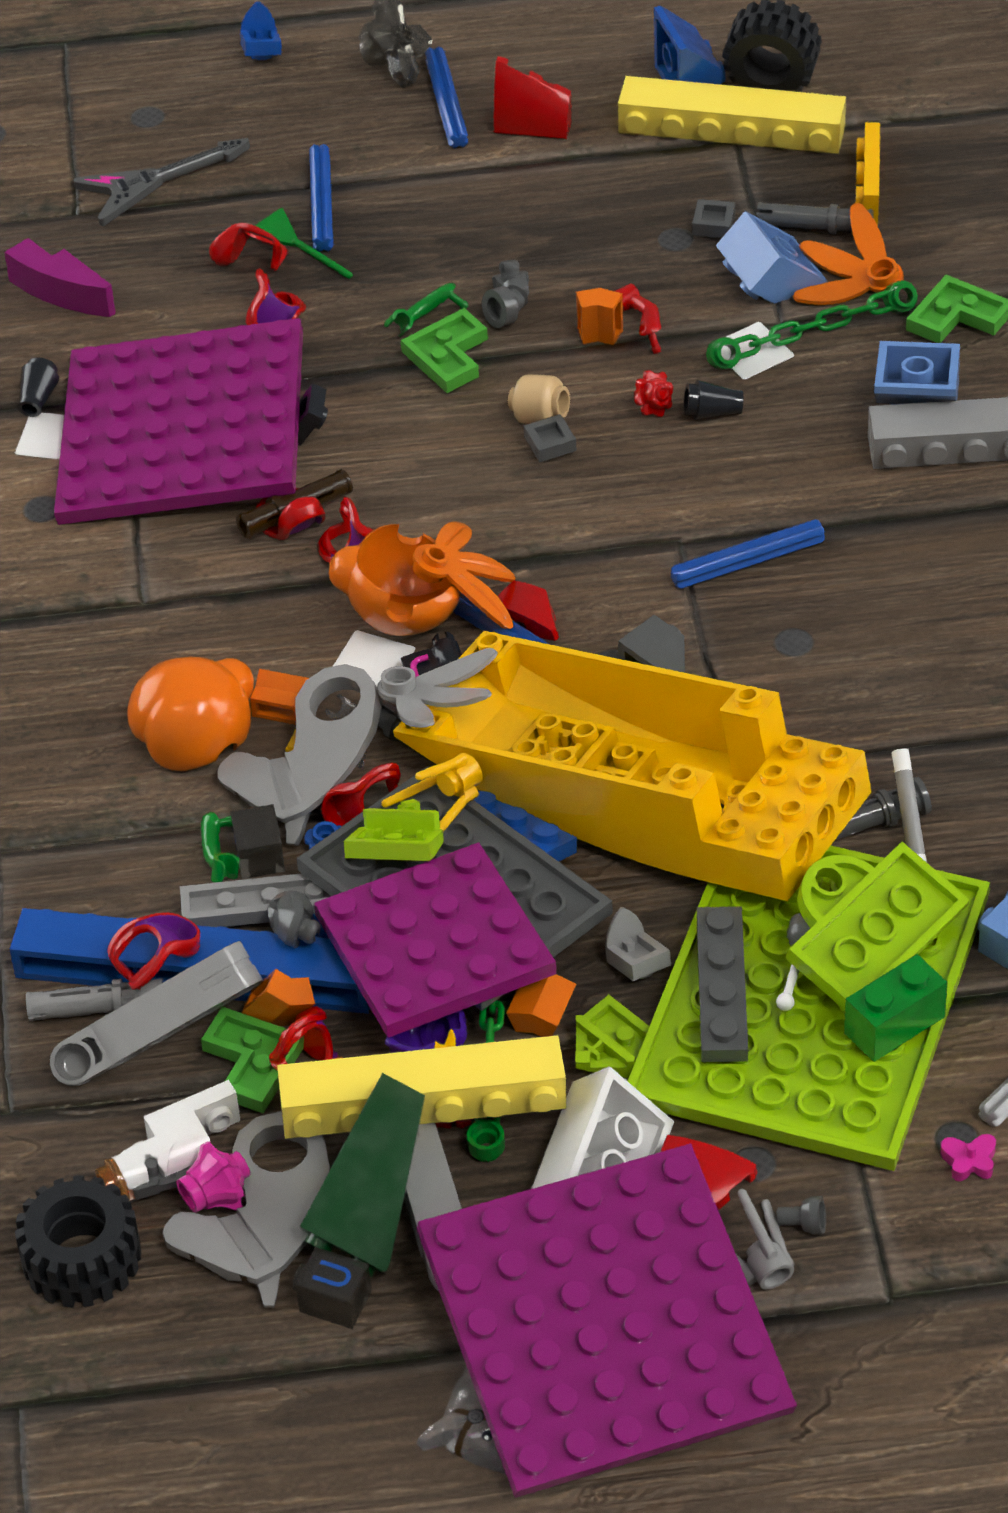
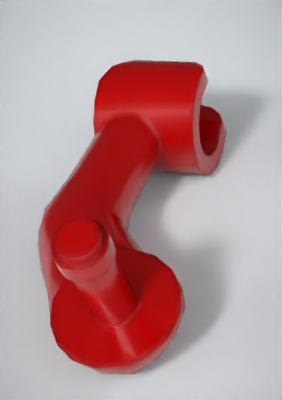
[614,283,662,354]

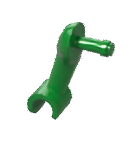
[384,283,469,338]
[201,812,240,883]

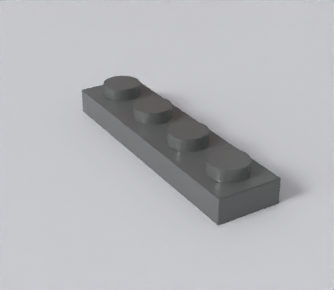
[697,906,748,1062]

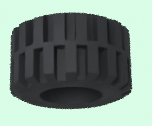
[722,0,822,92]
[15,1175,142,1308]

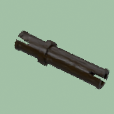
[236,469,353,539]

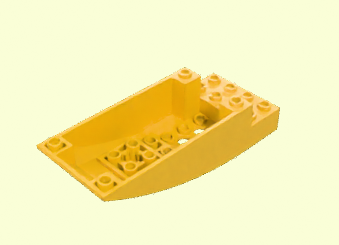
[393,631,872,901]

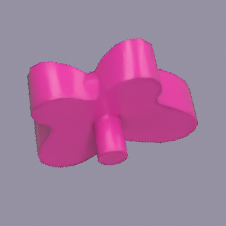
[940,1134,996,1181]

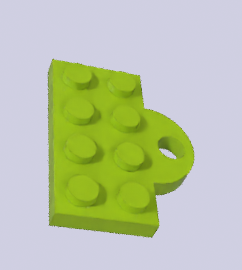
[785,842,970,1010]

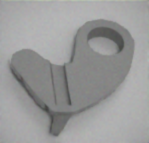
[217,664,382,846]
[163,1111,330,1308]

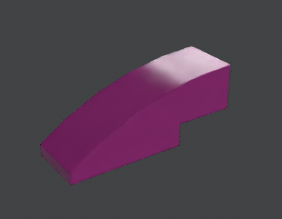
[4,238,116,317]

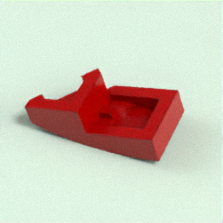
[498,580,559,641]

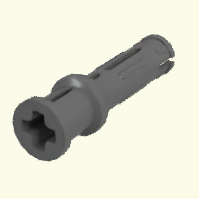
[835,776,932,841]

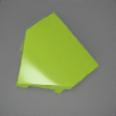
[344,799,444,861]
[575,994,649,1078]

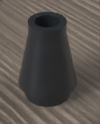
[18,357,59,417]
[683,380,744,420]

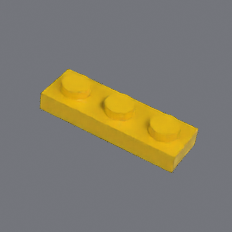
[856,122,880,225]

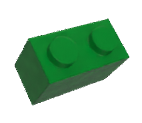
[844,954,948,1062]

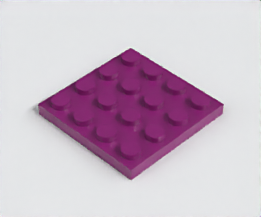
[314,842,557,1038]

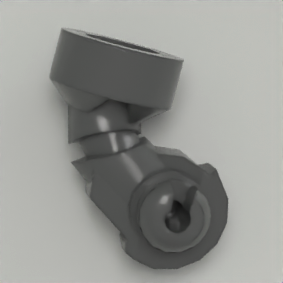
[482,259,529,328]
[268,891,321,948]

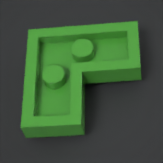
[906,275,1008,343]
[401,308,488,393]
[201,1007,304,1113]

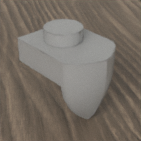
[605,907,671,981]

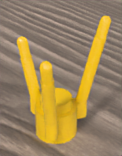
[381,753,483,832]

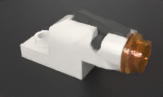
[95,1080,241,1203]

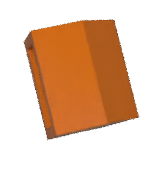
[576,288,623,346]
[250,669,309,725]
[242,969,315,1026]
[506,974,576,1037]

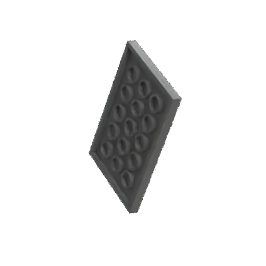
[297,766,613,1011]

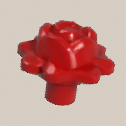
[634,370,674,417]

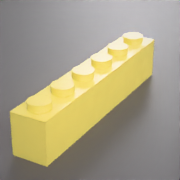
[618,76,846,154]
[277,1035,566,1139]

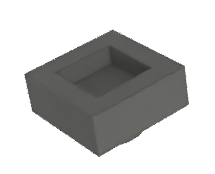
[692,199,736,238]
[524,414,577,462]

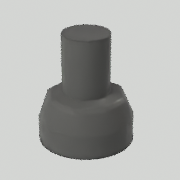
[777,1196,826,1234]

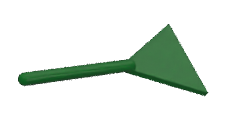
[248,207,353,279]

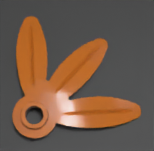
[792,203,904,305]
[412,522,516,629]

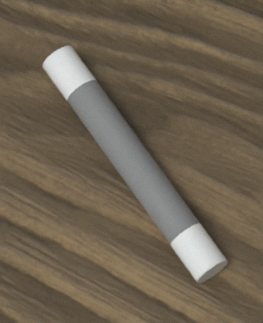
[891,749,927,862]

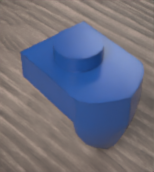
[240,1,282,60]

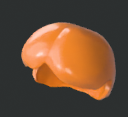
[329,524,460,636]
[127,657,254,771]

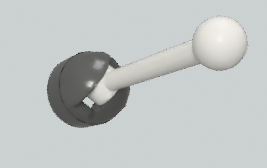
[776,913,810,1011]

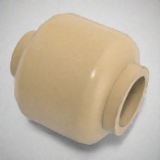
[508,374,570,425]

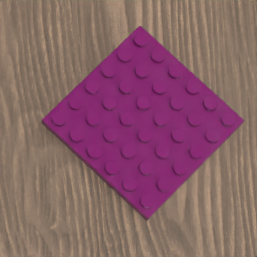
[54,318,303,525]
[417,1144,797,1498]

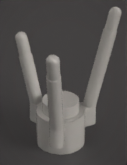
[736,1189,795,1290]

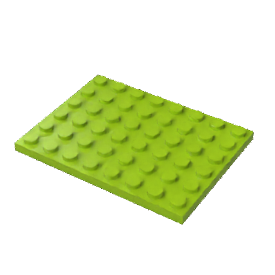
[628,845,990,1171]

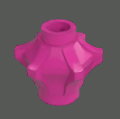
[176,1141,251,1213]

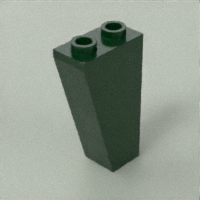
[300,1073,425,1278]

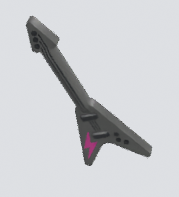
[74,138,250,226]

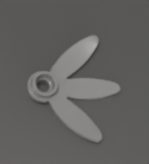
[377,648,498,728]

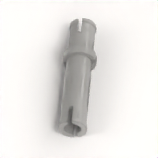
[26,978,163,1022]

